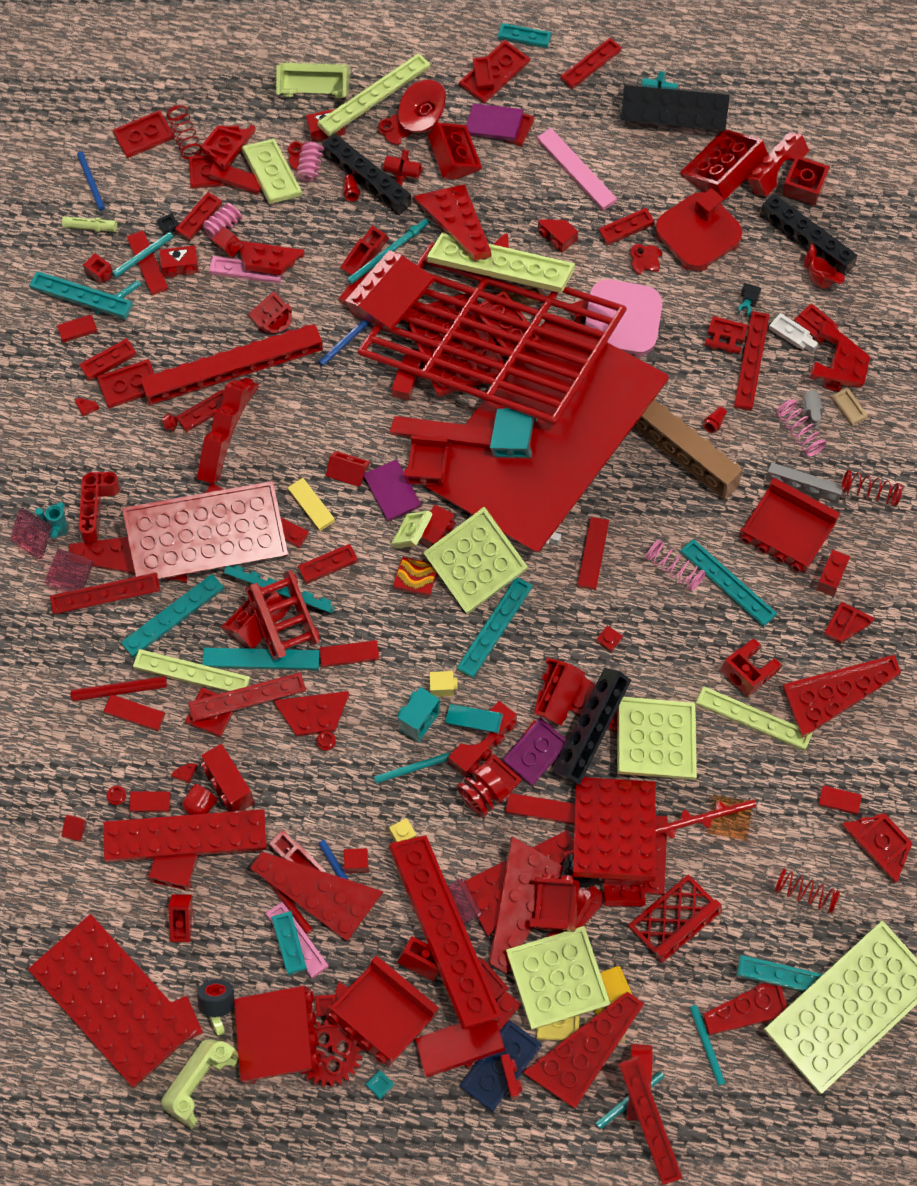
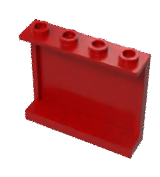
[739,477,840,573]
[326,955,439,1067]
[234,986,320,1084]

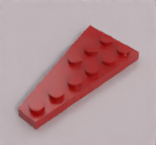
[413,184,492,261]
[460,830,574,937]
[488,836,563,974]
[250,851,384,941]
[523,992,645,1109]

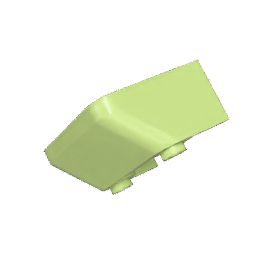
[276,63,350,98]

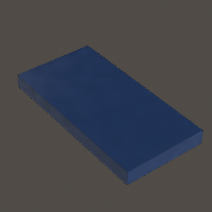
[459,1020,542,1113]

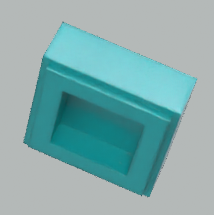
[365,1070,395,1100]

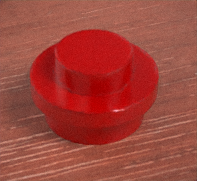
[162,413,178,431]
[317,731,336,751]
[106,786,127,805]

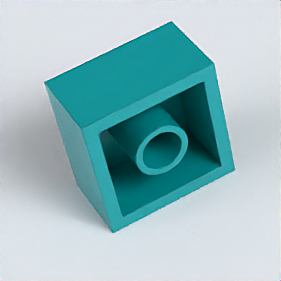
[397,687,441,743]

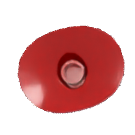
[398,80,446,133]

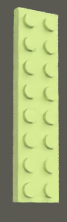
[427,233,575,293]

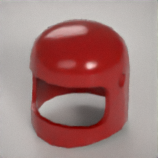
[182,784,218,815]

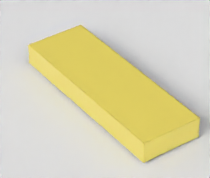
[288,478,335,532]

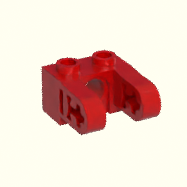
[720,638,783,697]

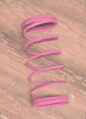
[776,399,827,456]
[646,539,705,591]

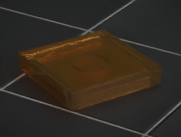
[707,794,752,841]

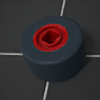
[197,979,235,1017]

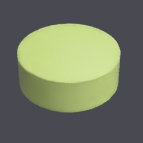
[209,1017,225,1036]

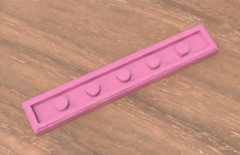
[537,128,617,211]

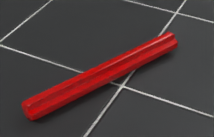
[70,676,167,701]

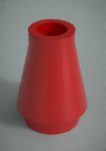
[343,175,361,202]
[703,406,727,433]

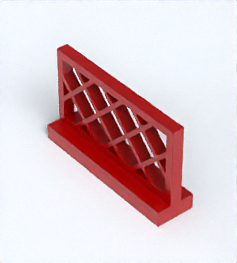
[628,874,722,964]

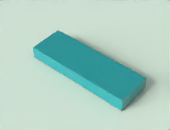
[498,23,551,49]
[445,704,503,733]
[271,911,308,976]

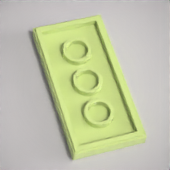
[242,139,302,204]

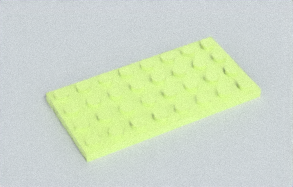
[763,921,917,1094]

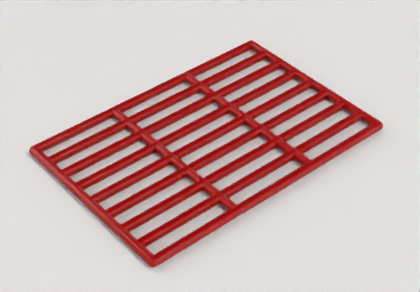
[358,242,627,424]

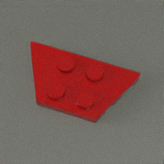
[201,125,256,170]
[239,241,305,275]
[274,691,350,737]
[842,813,913,883]

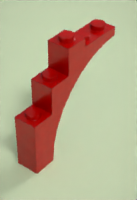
[196,378,259,484]

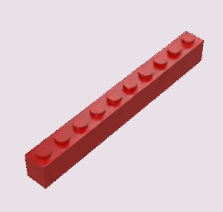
[140,324,323,405]

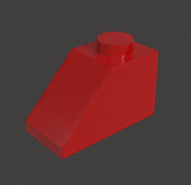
[168,894,193,942]

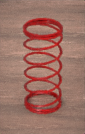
[166,105,202,159]
[841,469,903,507]
[774,868,841,915]

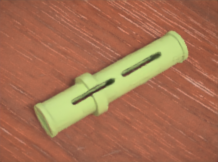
[62,216,117,232]

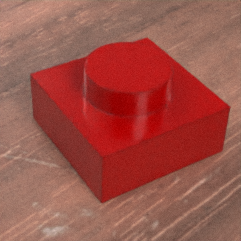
[596,625,623,653]

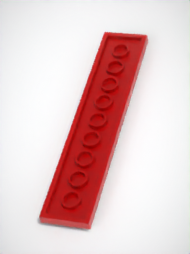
[388,835,502,1030]

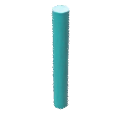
[93,279,142,315]

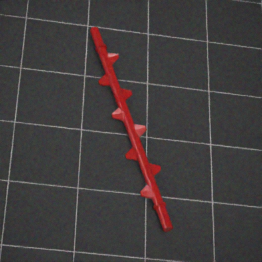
[563,800,757,859]

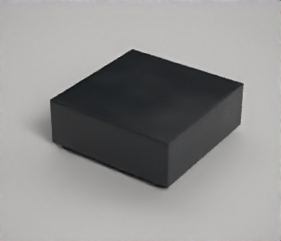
[156,213,179,235]

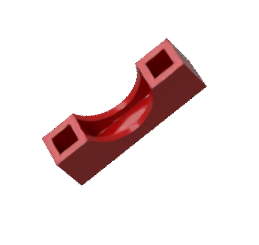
[747,132,810,197]
[448,701,517,778]

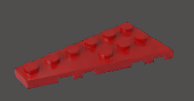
[69,537,187,584]
[783,655,901,738]

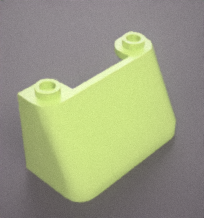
[161,1039,239,1129]

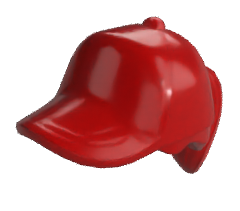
[804,244,845,289]

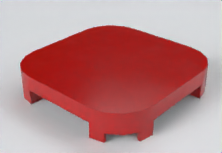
[656,192,743,272]

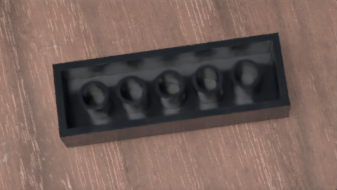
[620,83,730,131]

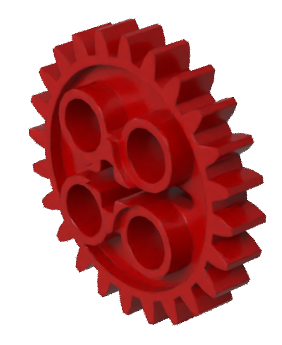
[301,1019,363,1088]

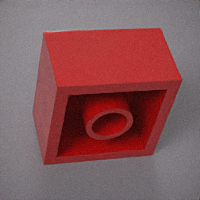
[782,155,830,206]

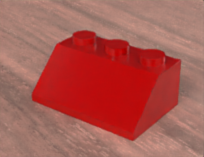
[428,122,482,179]
[221,587,290,649]

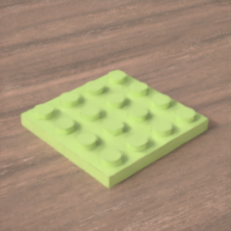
[423,507,529,614]
[617,697,697,780]
[506,926,610,1030]

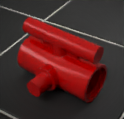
[383,149,423,186]

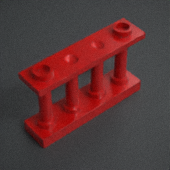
[245,570,320,660]

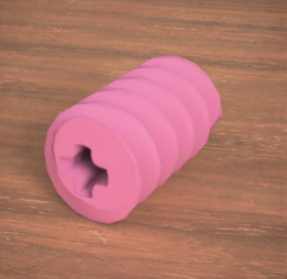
[296,142,324,182]
[203,203,243,239]

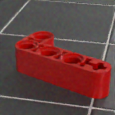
[79,472,120,544]

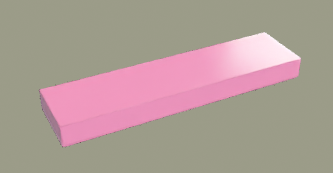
[209,256,282,284]
[265,902,329,979]

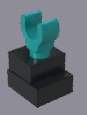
[738,283,761,317]

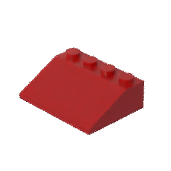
[680,129,768,201]
[345,250,435,330]

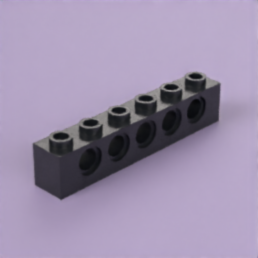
[322,133,411,216]
[760,193,858,276]
[552,668,632,785]

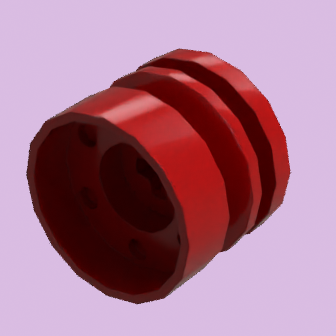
[457,764,509,818]

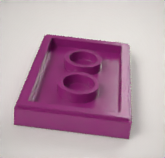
[466,103,524,141]
[364,459,422,522]
[502,717,568,786]

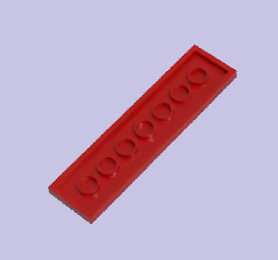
[103,809,267,862]

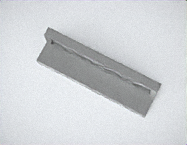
[766,463,842,504]

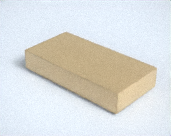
[832,387,868,426]

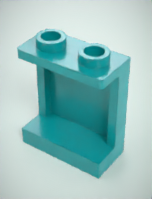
[490,408,537,458]

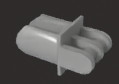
[803,390,824,429]

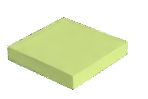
[391,510,433,549]

